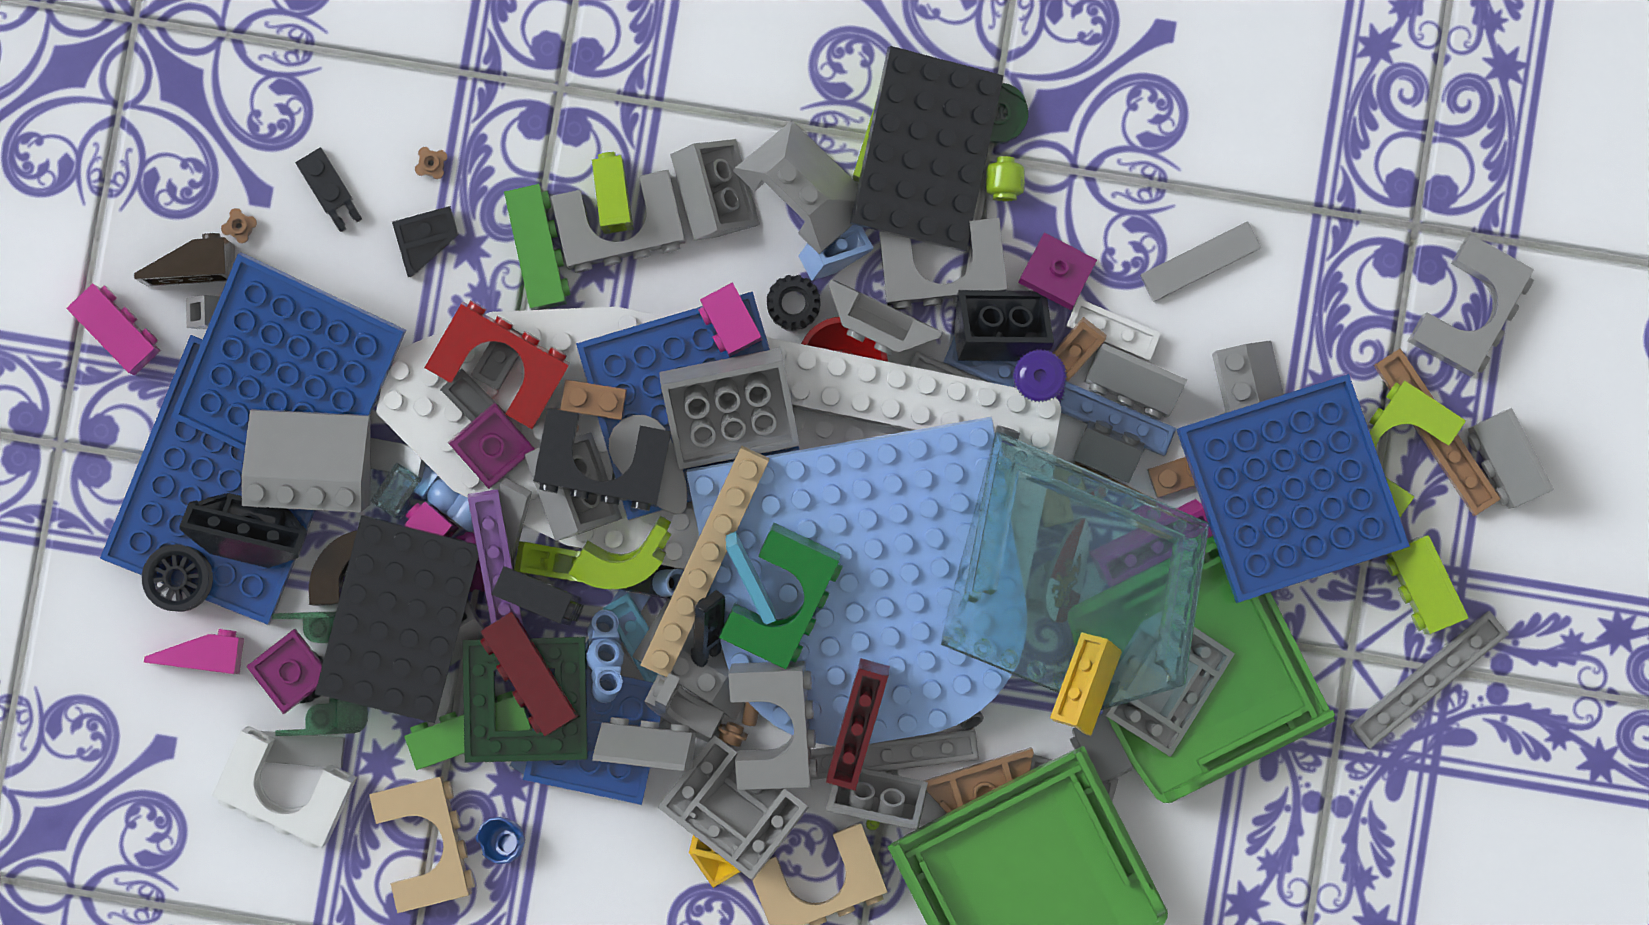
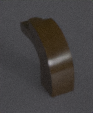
[309,530,357,606]

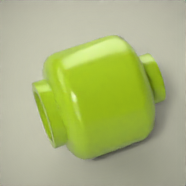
[986,156,1025,201]

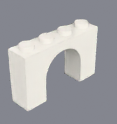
[212,726,357,848]

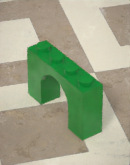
[719,522,843,669]

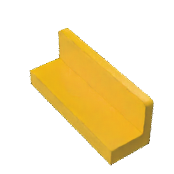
[1050,632,1122,736]

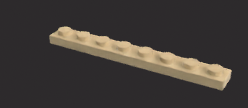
[640,445,770,677]

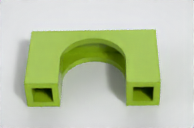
[1369,380,1466,517]

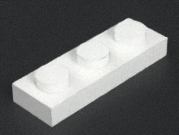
[1066,298,1161,362]

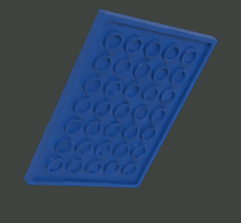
[100,335,316,625]

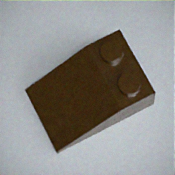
[134,233,236,286]

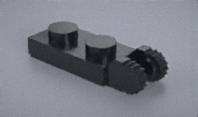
[295,147,362,232]
[691,590,725,667]

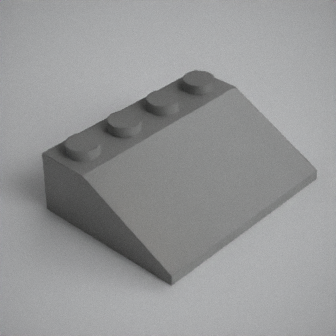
[659,348,800,470]
[242,409,371,513]

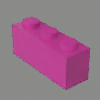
[66,283,161,376]

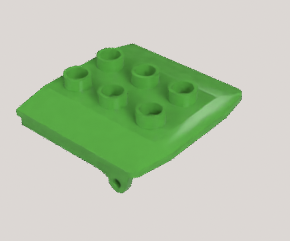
[1066,536,1336,803]
[887,746,1168,925]

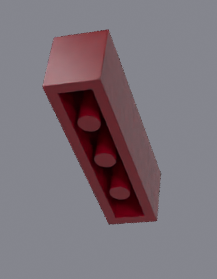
[480,612,579,736]
[826,658,890,791]

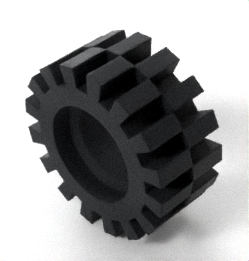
[767,275,821,331]

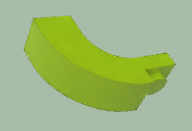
[568,515,671,589]
[514,541,583,583]

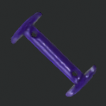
[1013,349,1067,403]

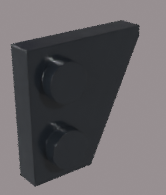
[392,206,459,277]

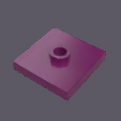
[1018,232,1097,310]
[448,402,535,489]
[246,629,323,714]

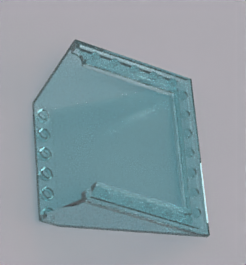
[941,431,1209,710]

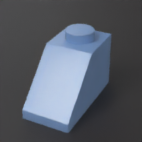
[798,225,873,281]

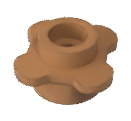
[415,147,447,179]
[221,208,257,244]
[718,721,748,747]

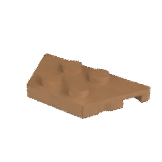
[924,747,1034,813]

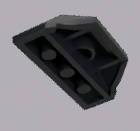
[179,493,307,568]

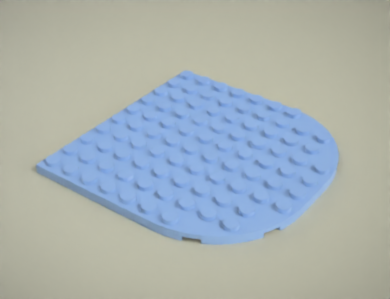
[686,417,1026,746]

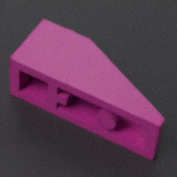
[144,629,244,674]

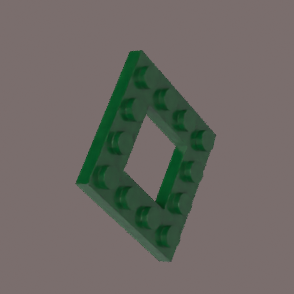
[462,637,588,763]

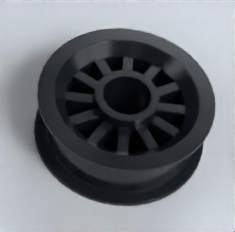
[142,544,213,612]

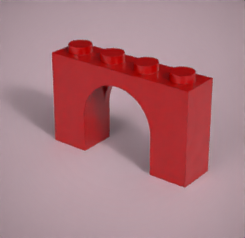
[424,300,570,429]

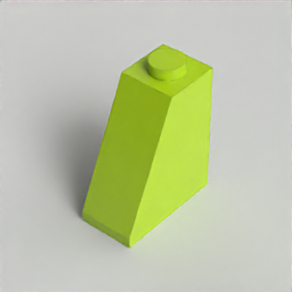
[592,152,634,234]

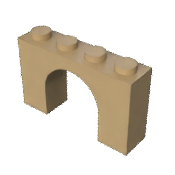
[369,776,475,913]
[753,822,888,925]

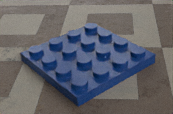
[523,668,661,805]

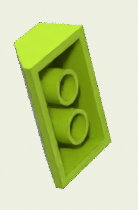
[1385,535,1469,634]

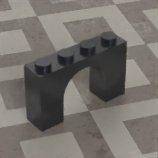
[533,408,671,511]
[491,566,584,625]

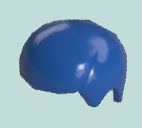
[476,817,525,864]

